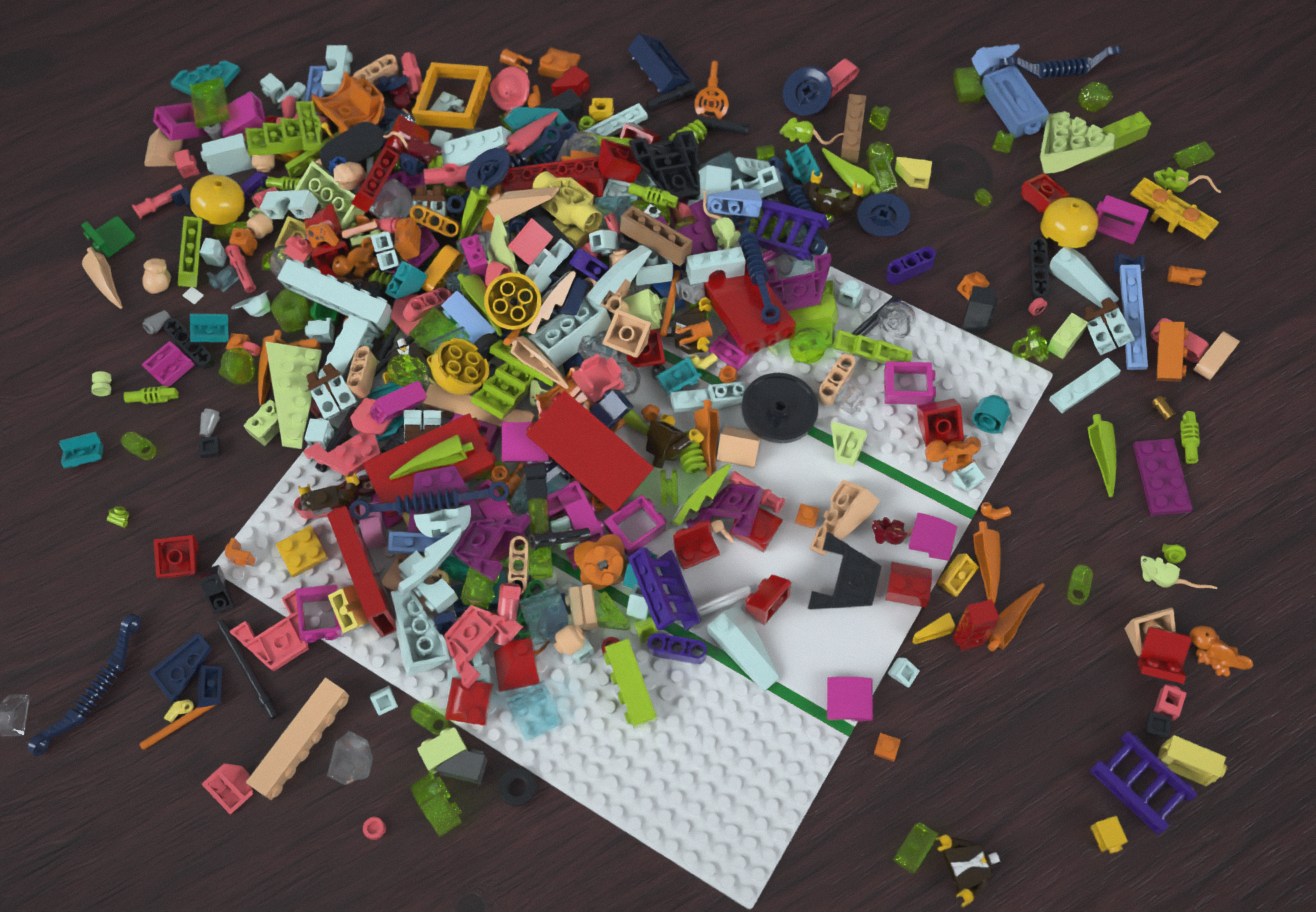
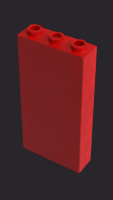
[704,261,796,356]
[526,390,654,513]
[363,413,497,519]
[327,506,397,638]

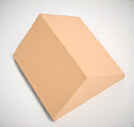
[144,128,183,167]
[602,309,652,358]
[717,426,761,468]
[1125,608,1176,657]

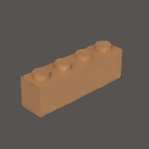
[841,94,866,163]
[620,205,693,266]

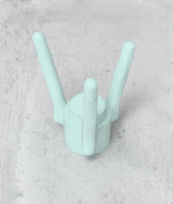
[277,82,307,110]

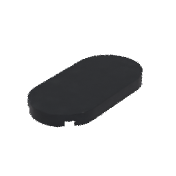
[320,122,384,171]
[522,216,577,276]

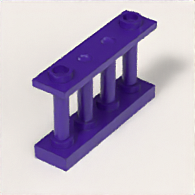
[755,199,830,261]
[628,547,702,631]
[1089,731,1198,835]

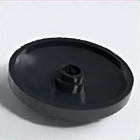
[741,373,818,443]

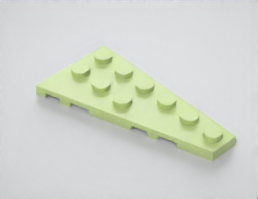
[265,341,322,449]

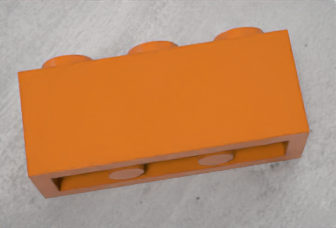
[1156,321,1188,382]

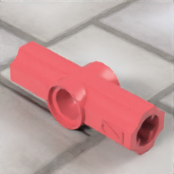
[401,52,423,100]
[423,163,469,187]

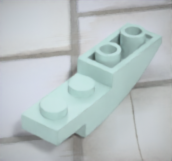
[523,238,573,307]
[670,381,747,414]

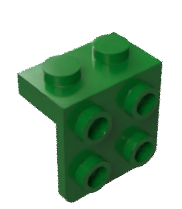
[81,216,136,258]

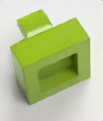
[634,616,659,644]

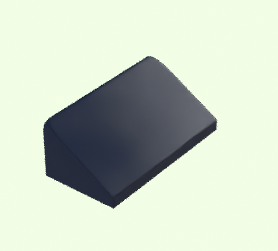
[557,277,589,316]
[197,665,222,708]

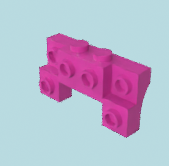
[460,479,527,562]
[542,480,605,570]

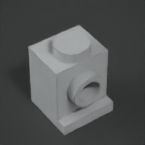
[676,277,705,304]

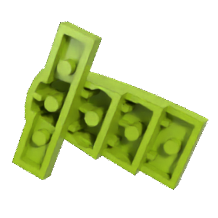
[245,101,323,156]
[788,280,839,350]
[470,339,563,420]

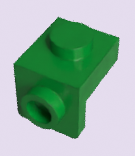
[310,301,340,325]

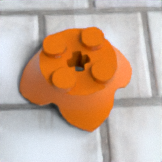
[574,534,629,590]

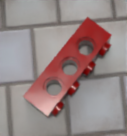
[351,146,400,213]
[953,599,1000,651]

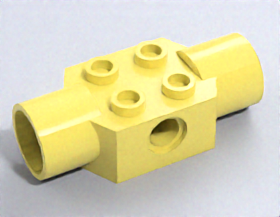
[533,171,603,234]

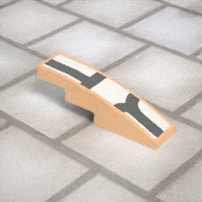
[522,271,576,335]

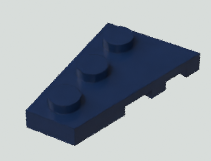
[149,633,212,703]

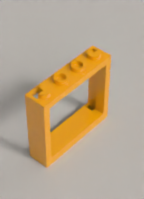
[412,63,491,129]

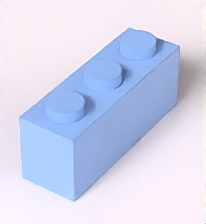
[441,290,496,345]

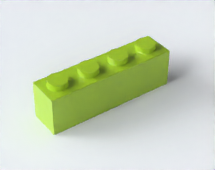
[1086,111,1151,162]
[178,216,202,288]
[603,639,657,729]

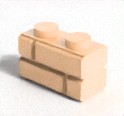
[565,584,599,631]

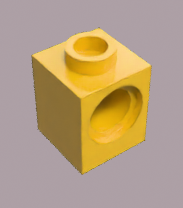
[589,98,614,123]
[1091,816,1128,854]

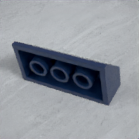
[628,33,692,94]

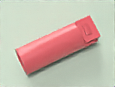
[493,582,521,645]

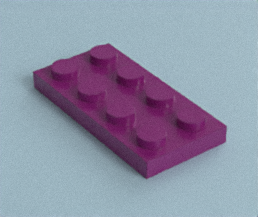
[1133,438,1192,516]

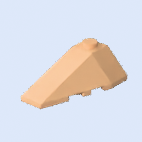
[487,187,559,222]
[810,480,880,555]

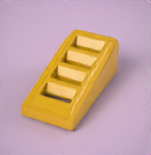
[912,613,955,645]

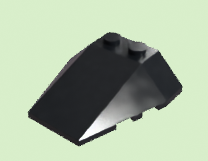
[629,130,701,199]

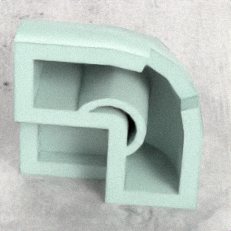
[414,505,471,538]

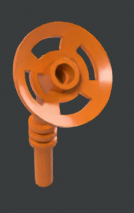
[695,61,728,119]

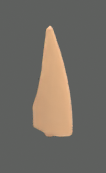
[82,247,123,309]
[510,336,570,389]

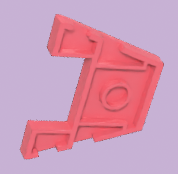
[303,430,381,477]
[230,589,309,671]
[444,605,523,689]

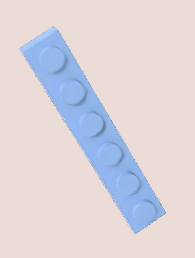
[1119,265,1148,370]

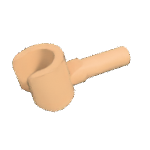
[711,520,734,543]

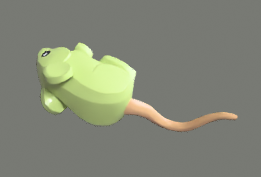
[703,189,741,249]
[1141,556,1217,589]

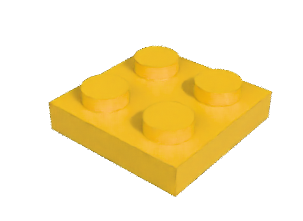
[276,525,329,578]

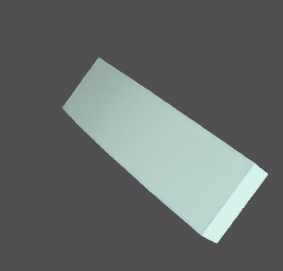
[586,245,652,305]
[398,528,462,596]

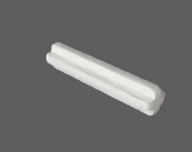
[696,585,752,617]

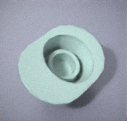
[231,290,271,317]

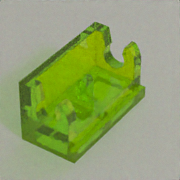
[893,822,939,875]

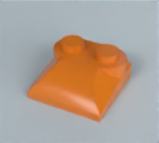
[538,48,581,79]

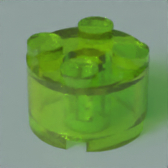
[270,289,313,333]

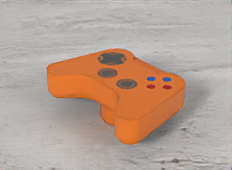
[306,222,339,248]

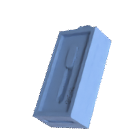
[981,65,1049,138]

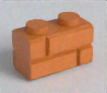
[394,217,421,260]

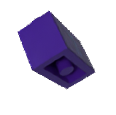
[569,248,610,282]

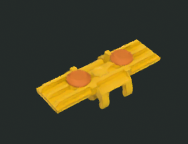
[1130,177,1219,240]

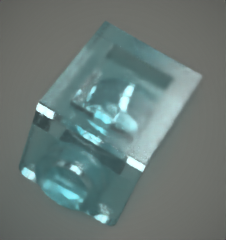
[207,265,239,292]

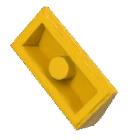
[936,554,979,597]

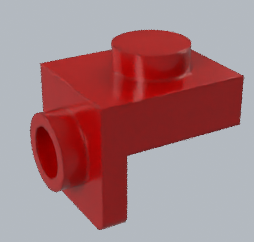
[575,178,603,198]

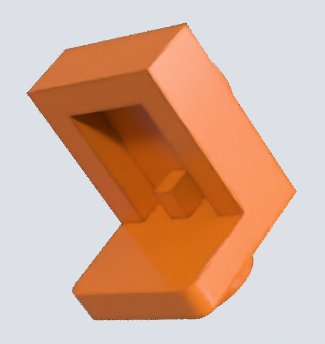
[229,228,257,256]
[957,271,990,300]
[225,538,256,567]

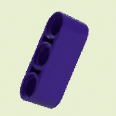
[886,247,936,284]
[647,633,707,664]

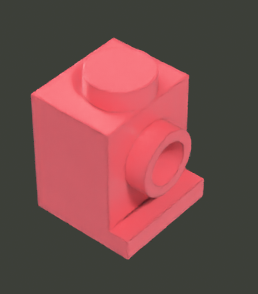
[174,149,200,179]
[283,234,314,263]
[1153,685,1186,721]

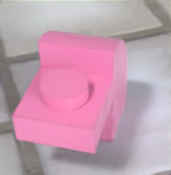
[359,502,388,550]

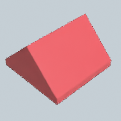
[508,218,553,266]

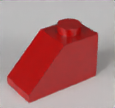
[551,65,590,97]

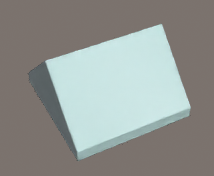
[697,165,732,201]

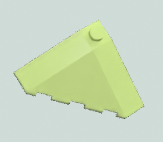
[1040,111,1115,174]
[487,215,520,300]

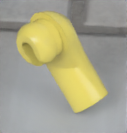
[689,353,718,369]
[163,700,194,723]

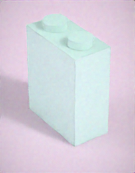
[201,133,254,176]

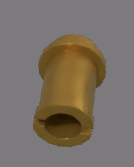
[1151,395,1176,421]

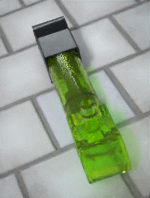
[525,462,553,580]

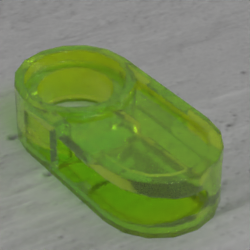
[121,432,157,460]
[1067,565,1093,605]
[411,703,449,736]

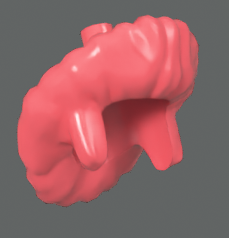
[490,66,530,112]

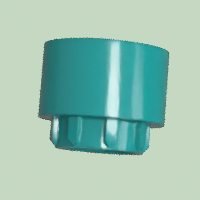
[972,395,1011,434]

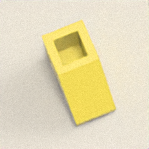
[895,157,932,189]

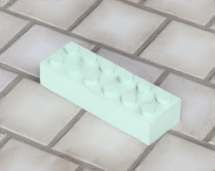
[277,259,392,332]

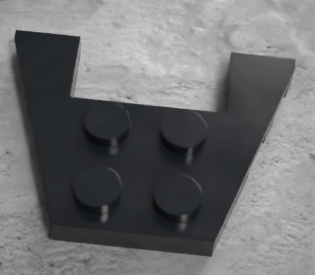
[807,532,882,610]

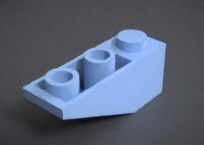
[971,44,1020,76]
[706,189,762,217]

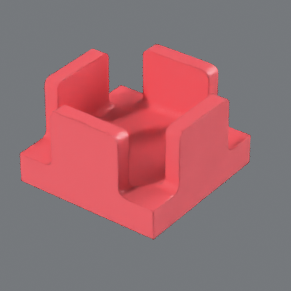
[571,354,625,405]

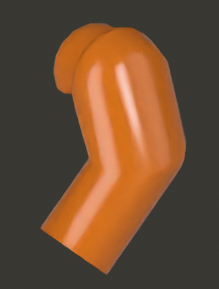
[981,502,1011,520]

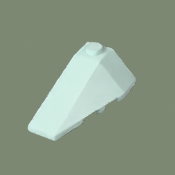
[1048,247,1119,308]
[390,590,450,676]
[707,606,779,692]

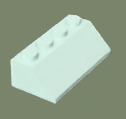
[528,295,612,368]

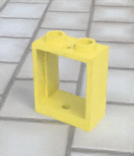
[1157,735,1227,786]

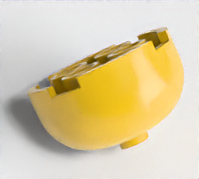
[190,174,245,225]
[1040,197,1098,248]
[484,273,541,330]
[431,338,489,395]

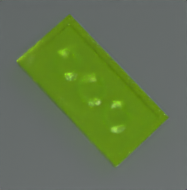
[190,77,230,129]

